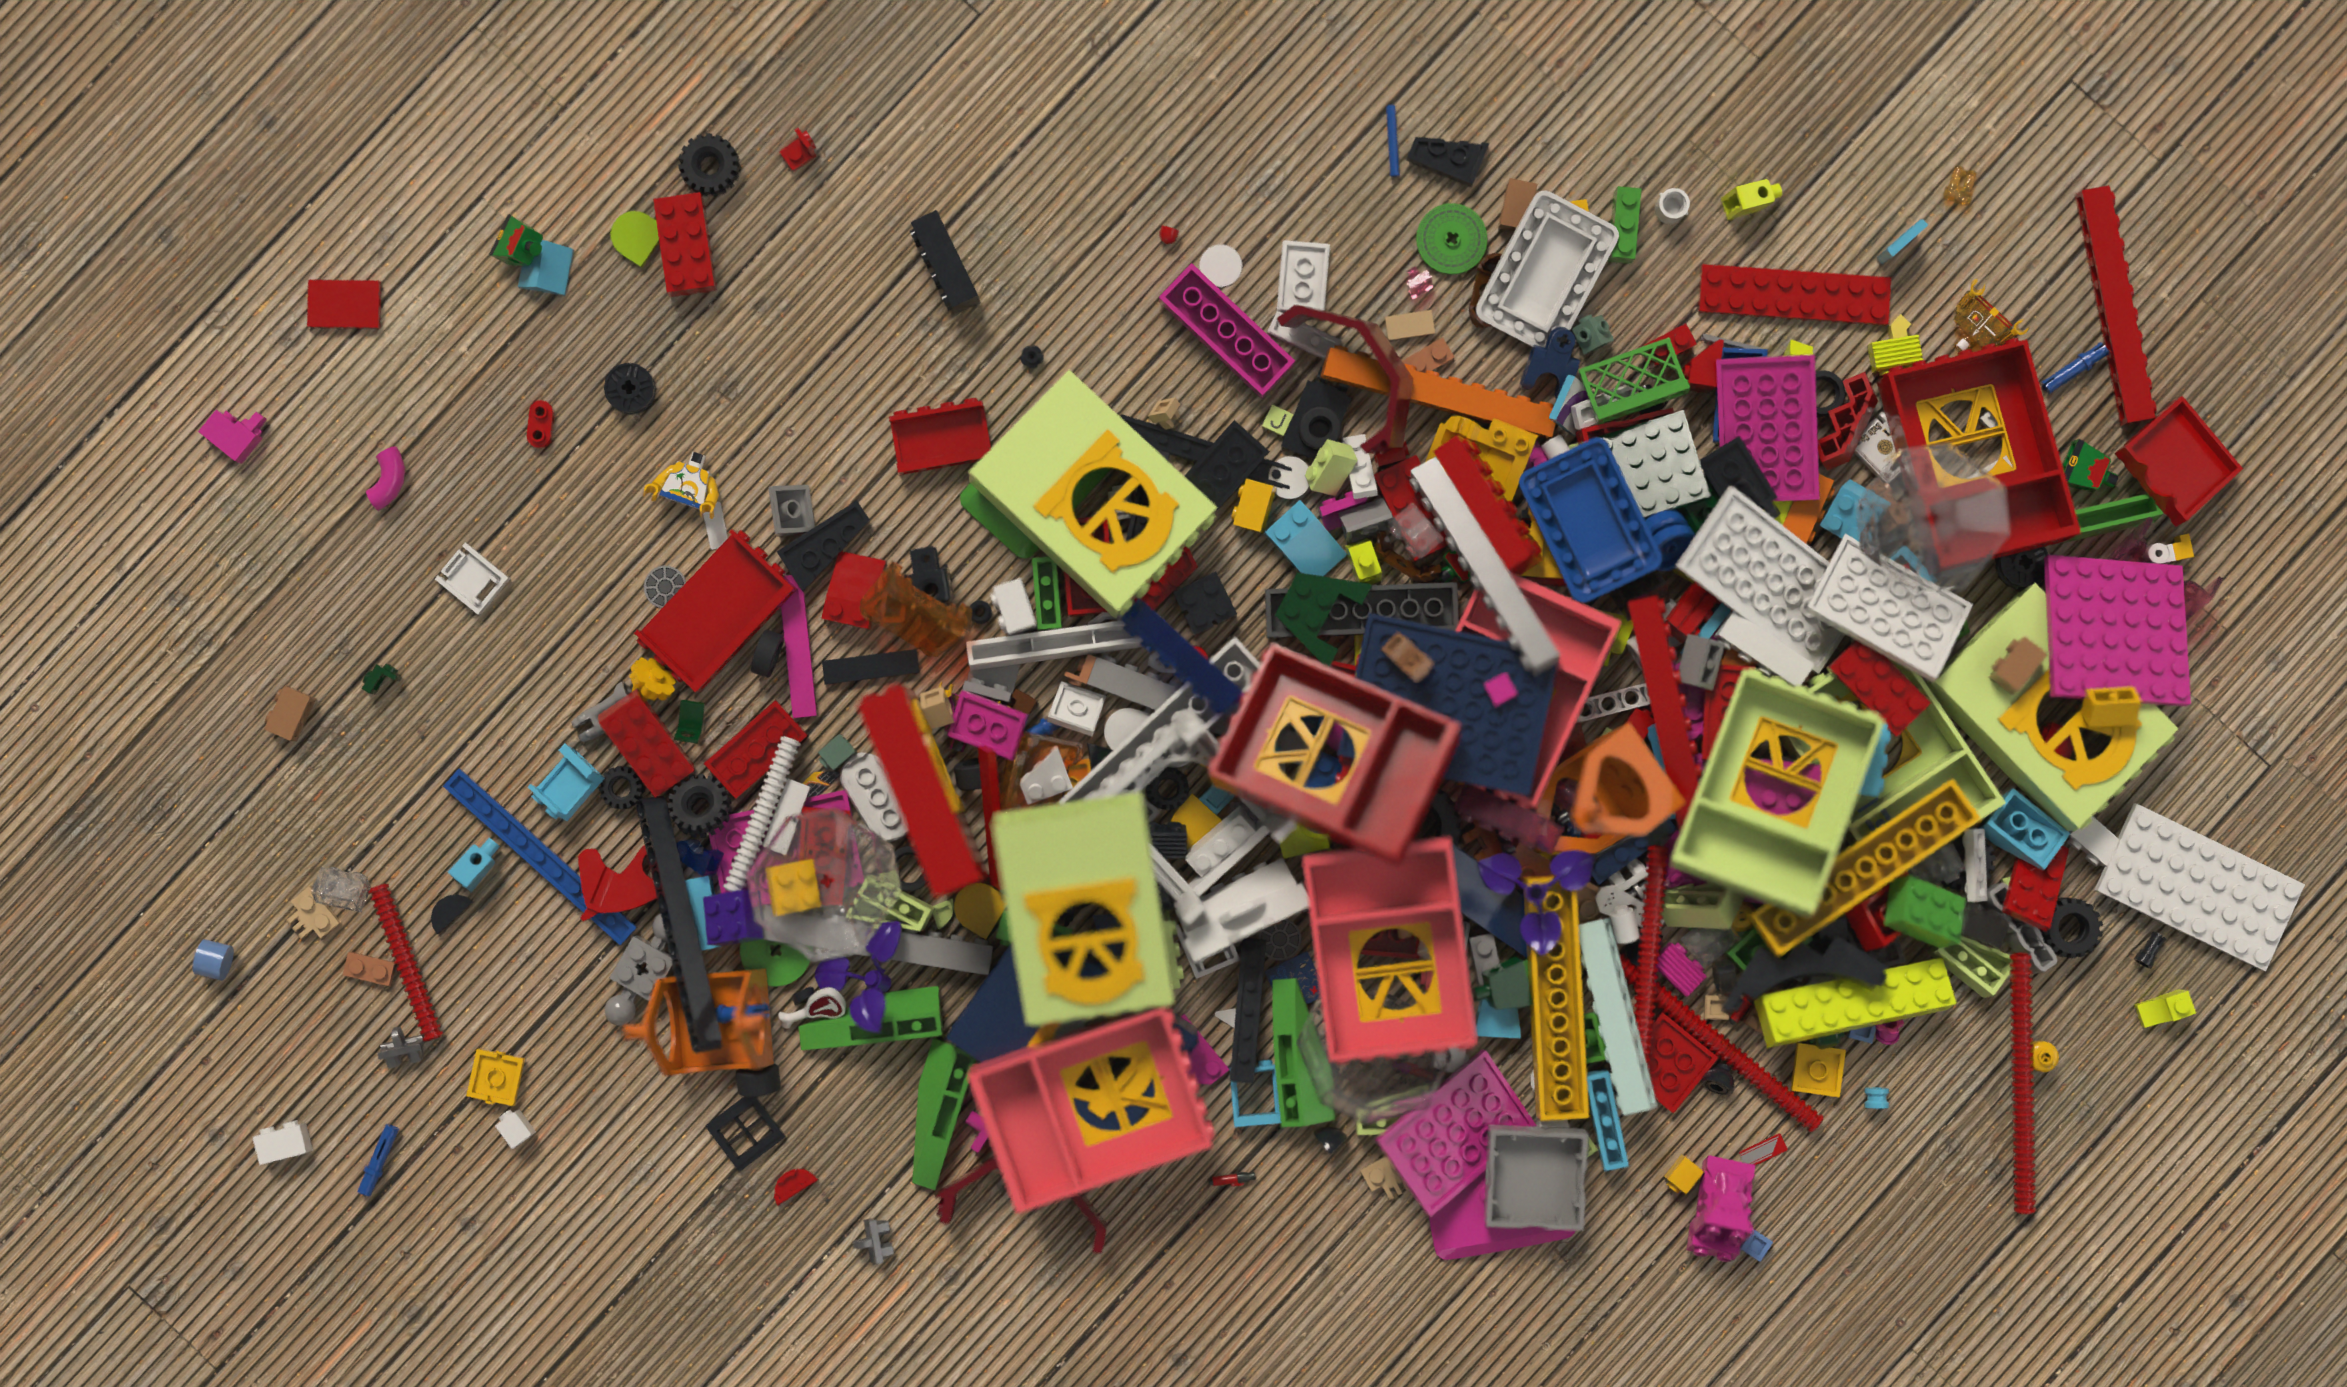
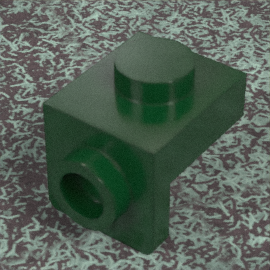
[362,663,402,695]

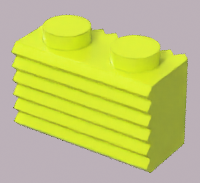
[1867,335,1923,376]

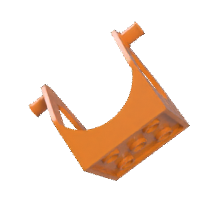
[1525,723,1685,854]
[623,968,774,1076]

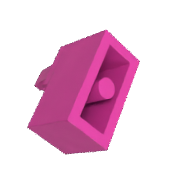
[198,410,267,464]

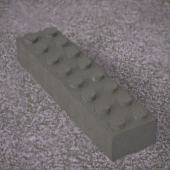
[1265,582,1459,639]

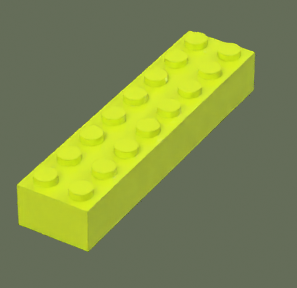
[1754,958,1957,1048]

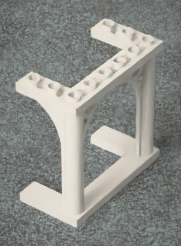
[1084,707,1297,925]

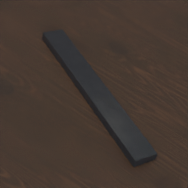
[1120,414,1292,489]

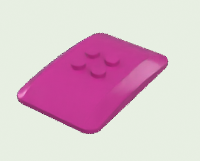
[1428,1170,1576,1260]

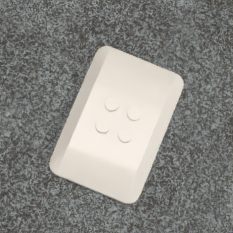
[1476,190,1619,348]

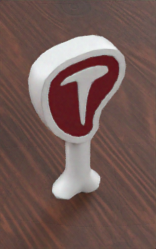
[778,987,846,1029]

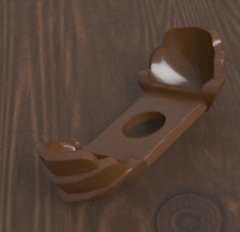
[1469,253,1502,328]
[1372,530,1442,584]

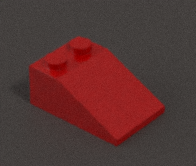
[821,551,886,630]
[1844,871,1909,951]

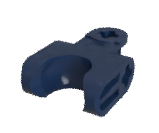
[1520,327,1580,399]

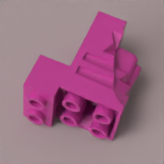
[1686,1155,1755,1262]

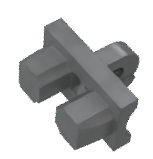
[377,1027,425,1069]
[852,1218,894,1264]

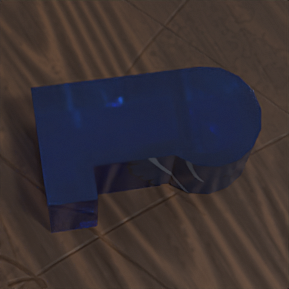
[676,839,724,877]

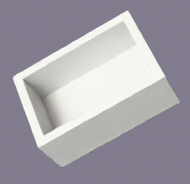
[990,578,1037,636]

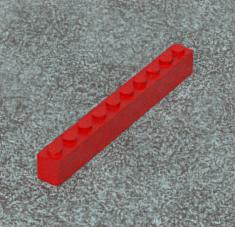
[2075,185,2157,426]
[1628,594,1703,836]

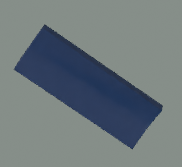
[1452,843,1527,958]

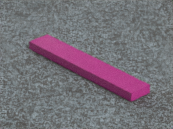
[781,575,817,718]

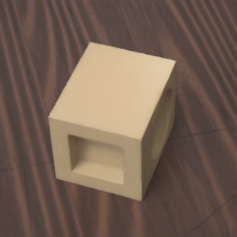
[920,686,954,729]

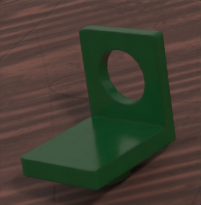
[674,700,705,744]

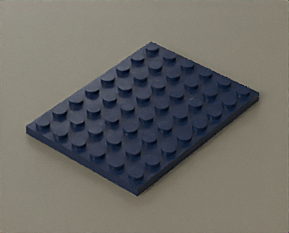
[1337,613,1558,796]

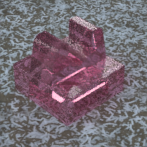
[1406,266,1433,299]

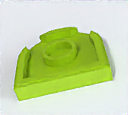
[611,211,659,268]

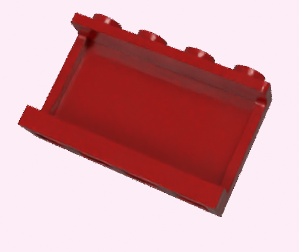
[889,398,991,475]

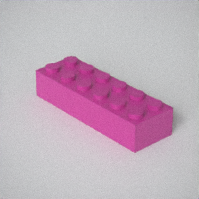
[1159,263,1295,399]

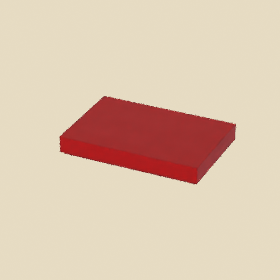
[307,280,381,329]

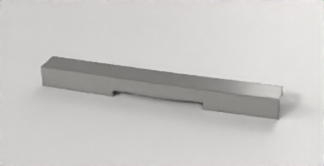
[1701,333,1764,349]

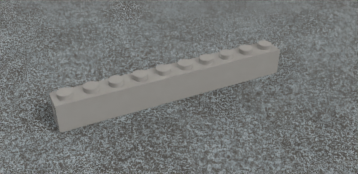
[1409,457,1560,676]
[1087,655,1316,766]
[761,904,993,975]

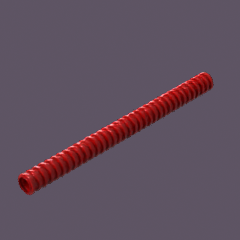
[1633,845,1669,1069]
[1619,952,1823,1132]
[2009,953,2036,1214]

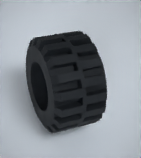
[2039,898,2103,958]

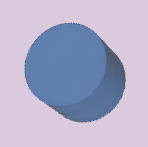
[193,939,234,981]

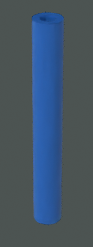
[1386,105,1400,177]

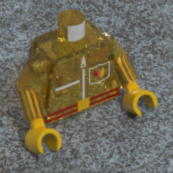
[1953,279,2030,352]

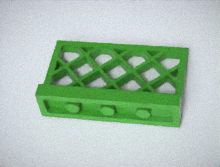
[1578,338,1690,425]

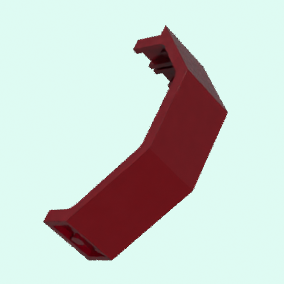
[1276,304,1414,455]
[935,1154,1107,1254]

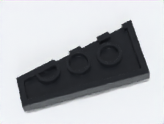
[777,500,870,592]

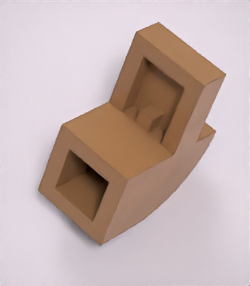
[1381,632,1434,681]

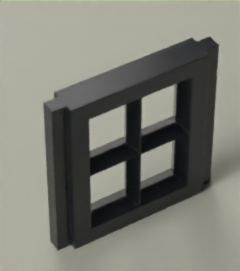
[706,1097,786,1172]

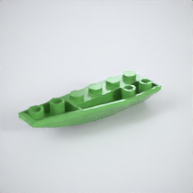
[1272,978,1336,1127]
[798,986,944,1050]
[912,1038,977,1190]

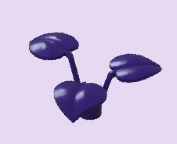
[1478,850,1594,955]
[815,921,901,1032]

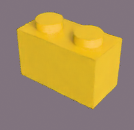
[1231,479,1277,534]
[2081,686,2142,727]

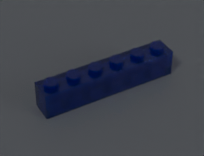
[1120,598,1244,717]

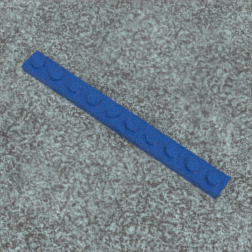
[443,768,638,945]

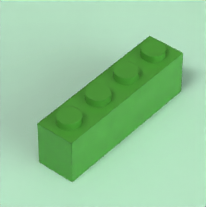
[2063,494,2163,543]

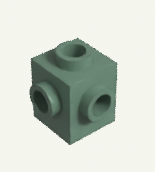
[1572,314,1614,354]

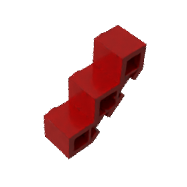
[1818,372,1878,471]

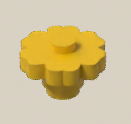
[629,657,676,701]

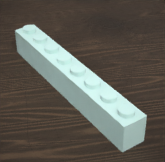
[1579,918,1657,1115]

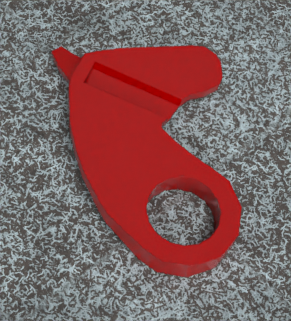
[578,845,682,922]

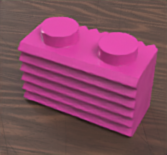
[1656,942,1707,997]

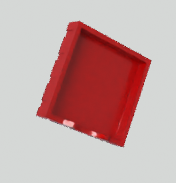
[2114,396,2243,527]

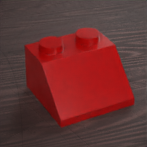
[1678,339,1724,394]

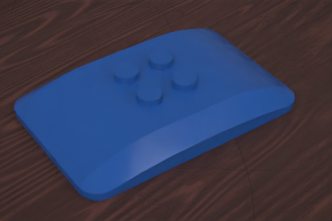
[1519,437,1662,602]

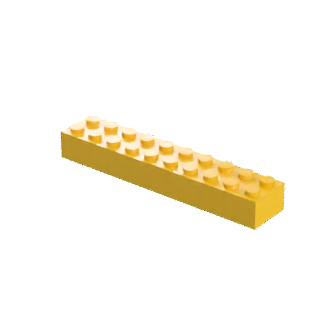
[1748,779,1981,957]
[1523,875,1589,1121]

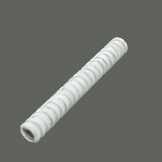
[723,736,801,892]

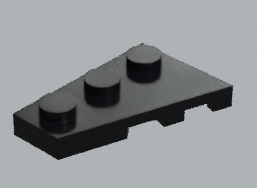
[1406,137,1490,187]

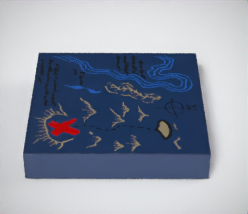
[1264,951,1321,1005]

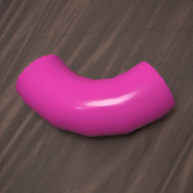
[366,446,405,511]

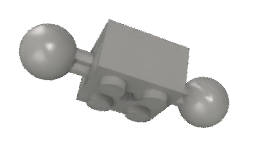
[604,913,673,1026]

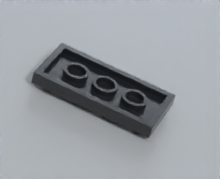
[1184,419,1270,512]

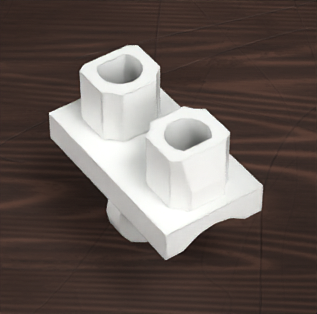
[1608,858,1648,900]

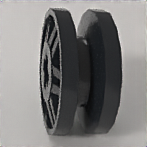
[604,363,657,415]
[1995,547,2049,589]

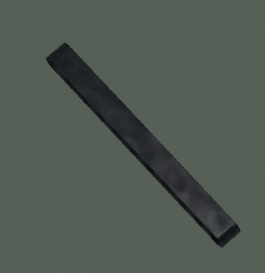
[637,796,722,1054]

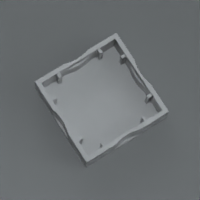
[1484,1125,1588,1230]

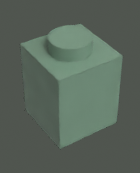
[818,733,857,771]

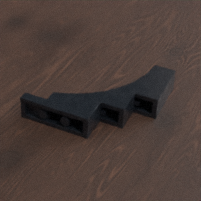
[1721,936,1888,1015]

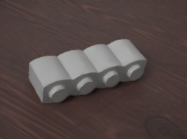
[1979,882,2057,974]

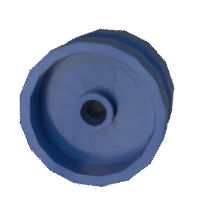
[1646,510,1695,571]

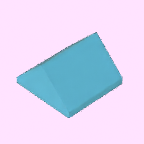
[518,240,574,296]

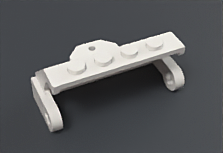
[1175,858,1310,965]

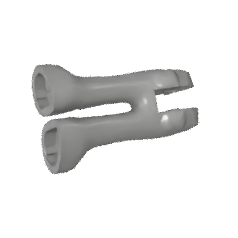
[571,681,632,742]

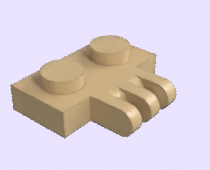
[286,886,341,939]
[1360,1156,1409,1200]

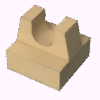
[1148,397,1181,430]

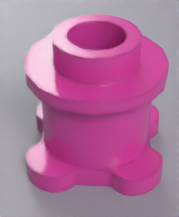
[1875,1020,1904,1045]

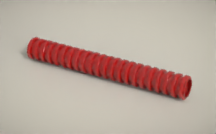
[368,883,444,1042]

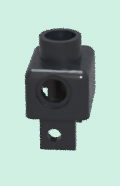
[904,546,954,623]

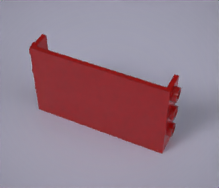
[634,529,798,693]

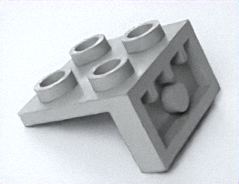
[962,664,1020,703]

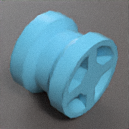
[1865,1087,1889,1109]

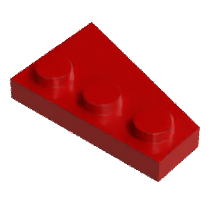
[1134,547,1198,618]

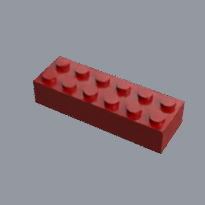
[1433,435,1544,576]

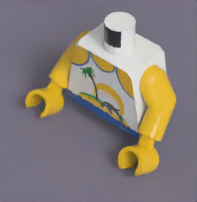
[643,452,719,519]

